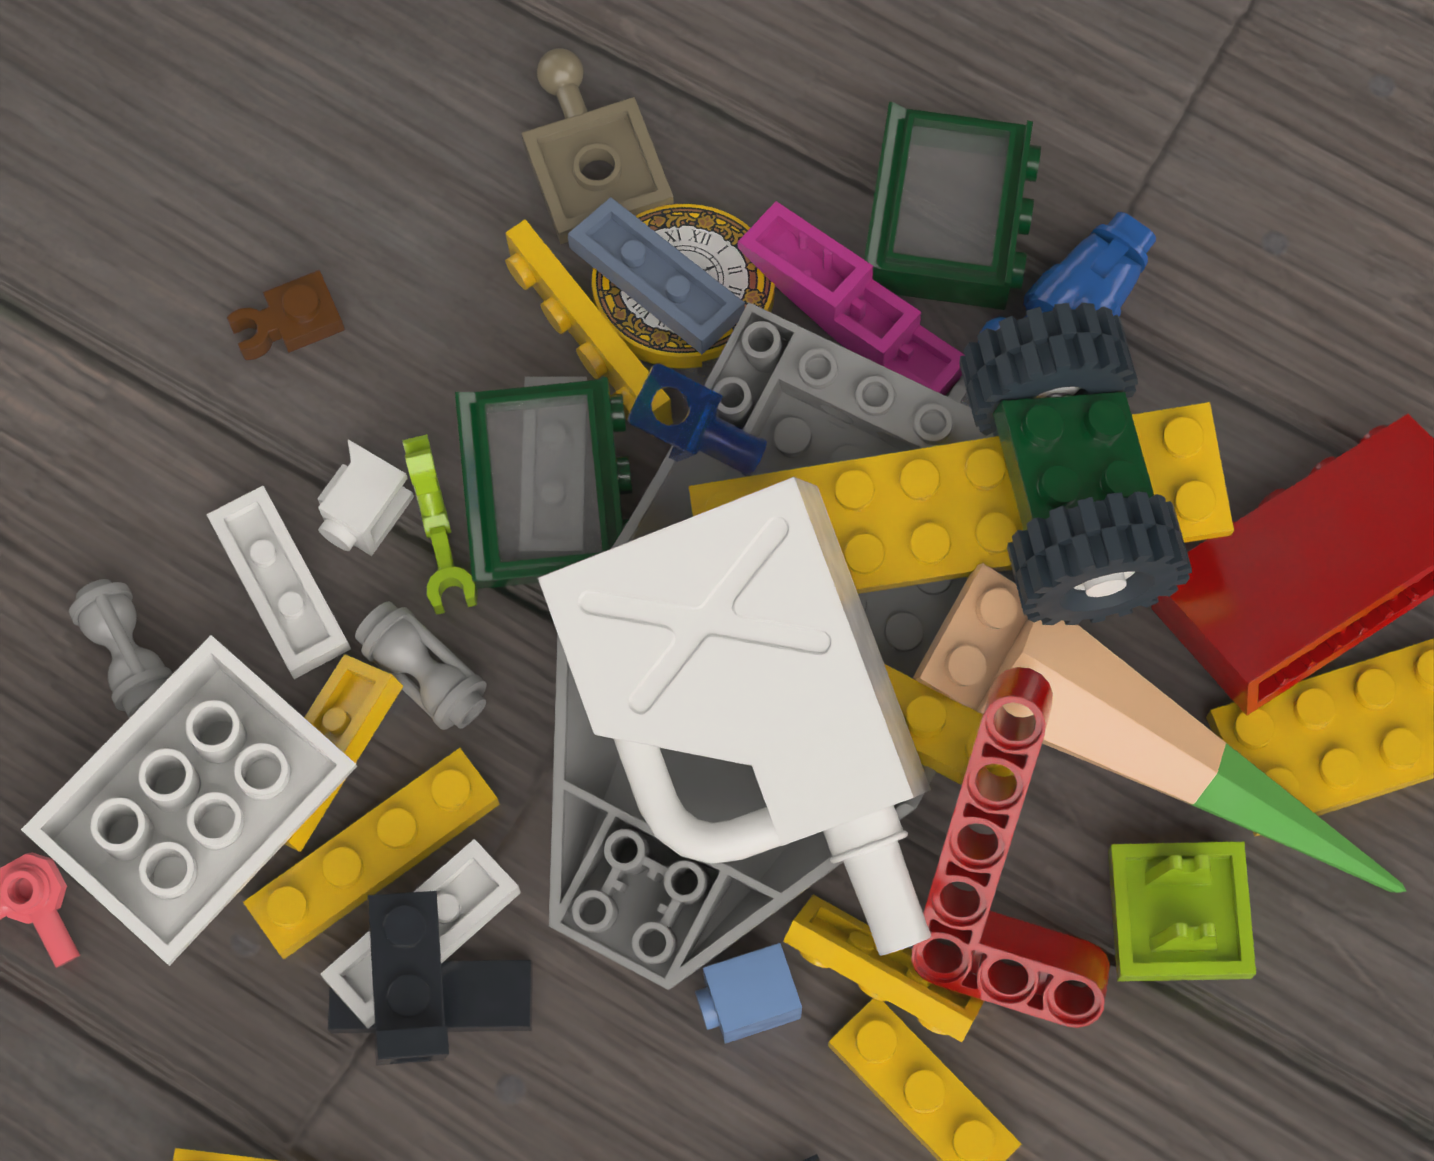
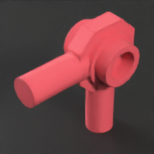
[0,852,80,968]

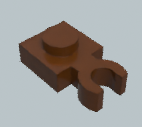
[227,270,345,360]

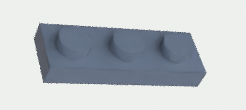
[568,197,745,354]

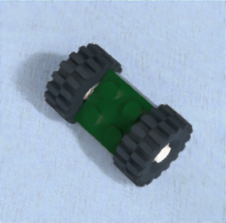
[959,303,1192,625]

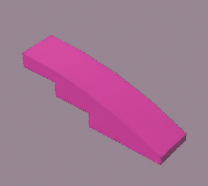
[738,201,965,395]

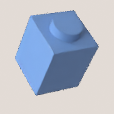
[695,943,802,1044]

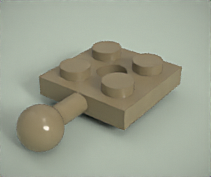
[521,48,674,245]

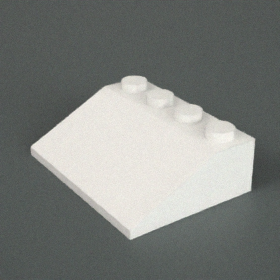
[21,635,357,966]

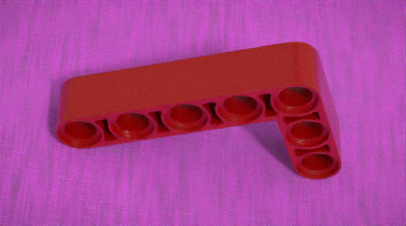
[911,667,1110,1028]

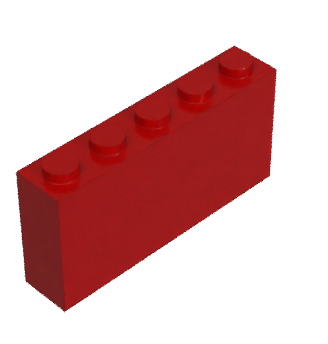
[1151,413,1434,716]

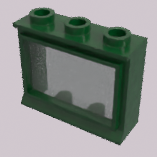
[864,102,1041,310]
[455,377,632,589]

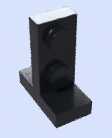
[368,891,449,1066]

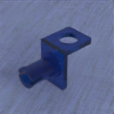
[628,364,767,477]

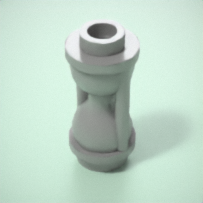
[69,579,173,718]
[355,601,487,730]

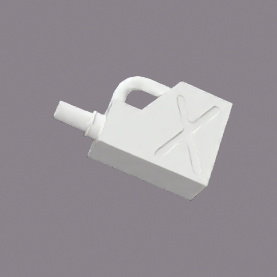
[538,477,932,956]

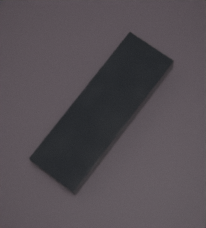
[328,960,533,1034]

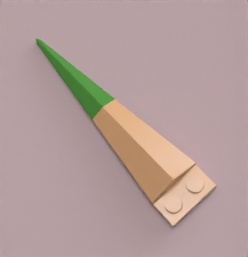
[913,563,1406,893]

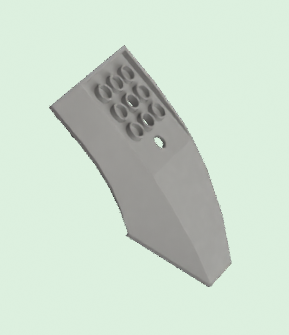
[549,302,1016,990]

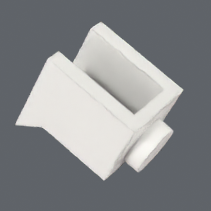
[317,439,414,556]

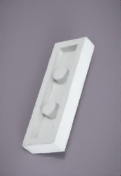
[206,486,351,679]
[321,839,521,1028]

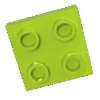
[1108,842,1256,982]

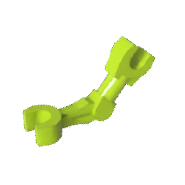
[402,434,478,615]

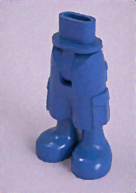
[978,212,1156,342]

